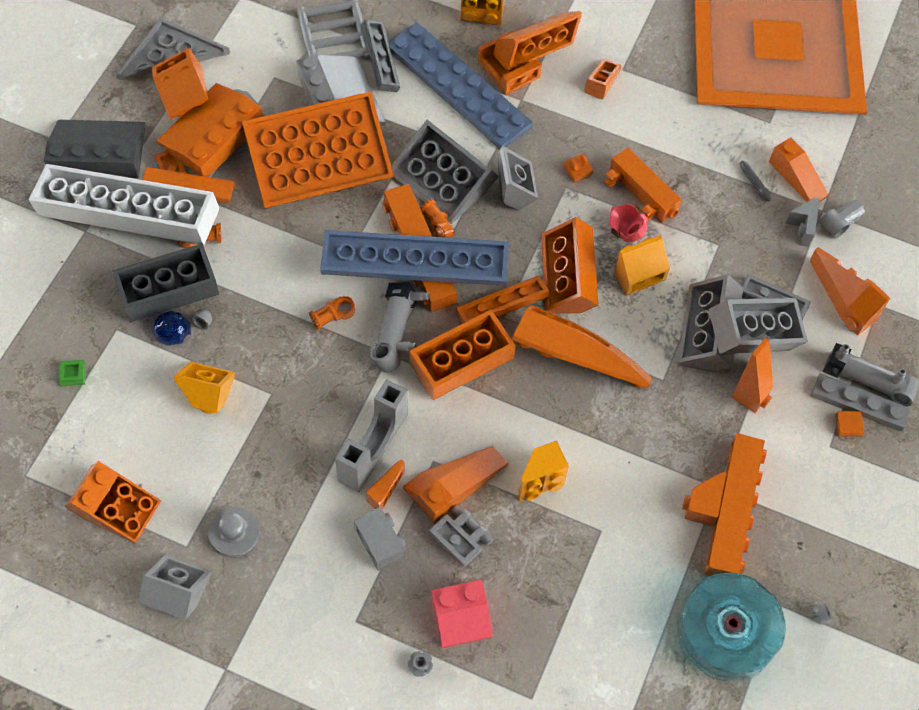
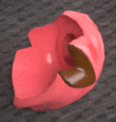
[609,204,648,243]

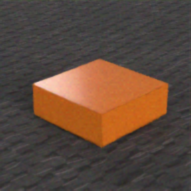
[835,411,864,437]

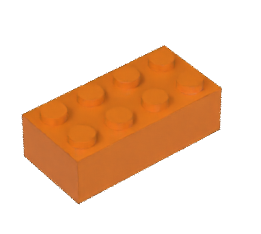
[409,310,516,400]

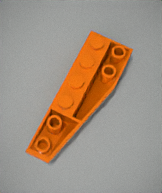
[512,305,653,388]

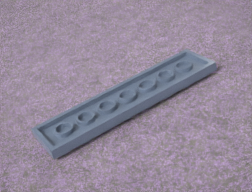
[388,22,533,149]
[320,230,509,286]

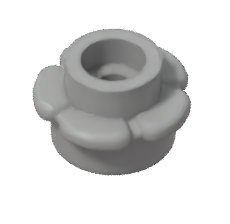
[408,651,433,677]

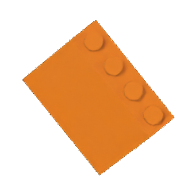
[156,83,263,177]

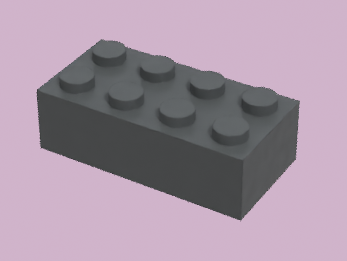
[112,243,219,323]

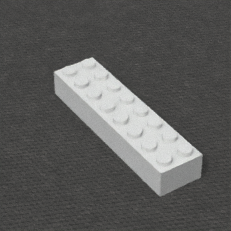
[29,164,219,245]

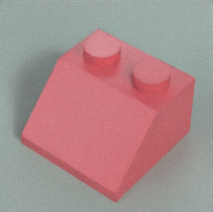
[431,580,492,648]

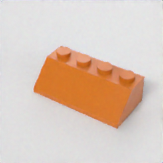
[493,11,582,71]
[541,217,599,314]

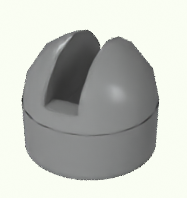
[192,309,213,330]
[811,602,832,624]

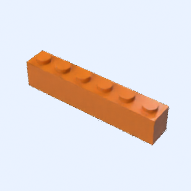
[381,184,457,312]
[704,433,767,583]

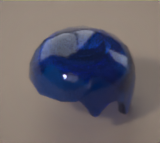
[154,310,191,346]

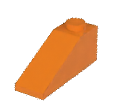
[769,137,829,202]

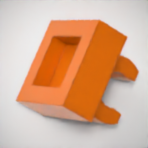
[563,154,593,183]

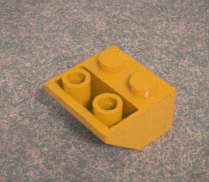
[460,0,505,25]
[614,235,670,296]
[518,440,569,501]

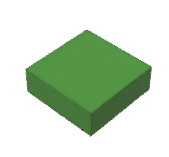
[59,360,85,386]

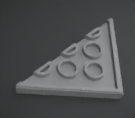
[116,18,230,80]

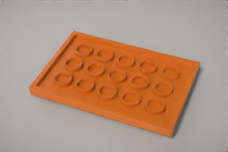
[242,91,394,209]

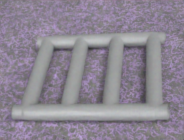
[297,0,370,59]

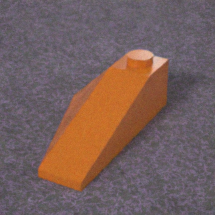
[810,247,891,335]
[732,338,773,413]

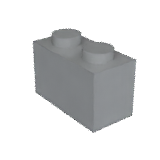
[354,507,406,571]

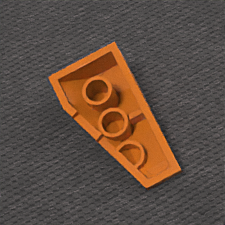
[403,446,509,524]

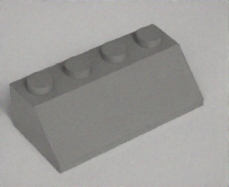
[677,274,743,372]

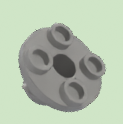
[208,507,259,557]

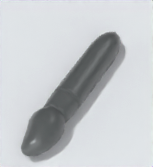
[740,160,771,201]

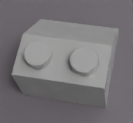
[497,146,538,210]
[138,555,212,620]

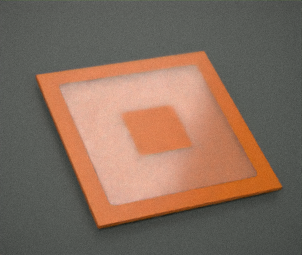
[694,0,867,115]

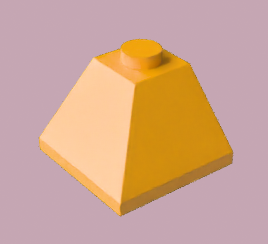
[174,361,235,414]

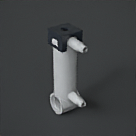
[370,282,430,373]
[822,343,919,407]

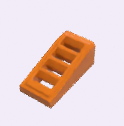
[584,58,622,99]
[366,459,405,510]

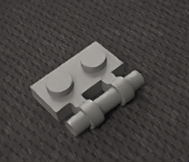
[429,505,494,568]

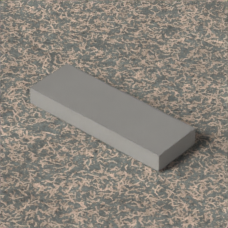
[742,274,811,321]

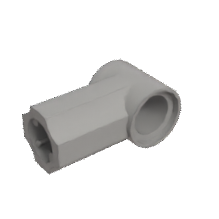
[819,199,866,239]

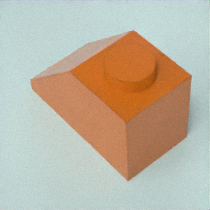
[682,472,727,526]

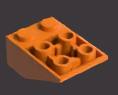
[152,47,209,120]
[65,461,161,543]

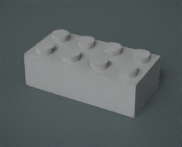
[709,298,808,354]

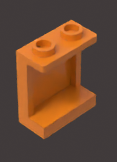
[478,31,542,95]

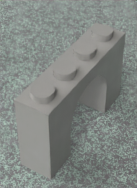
[335,379,408,492]

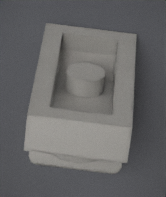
[786,198,819,247]

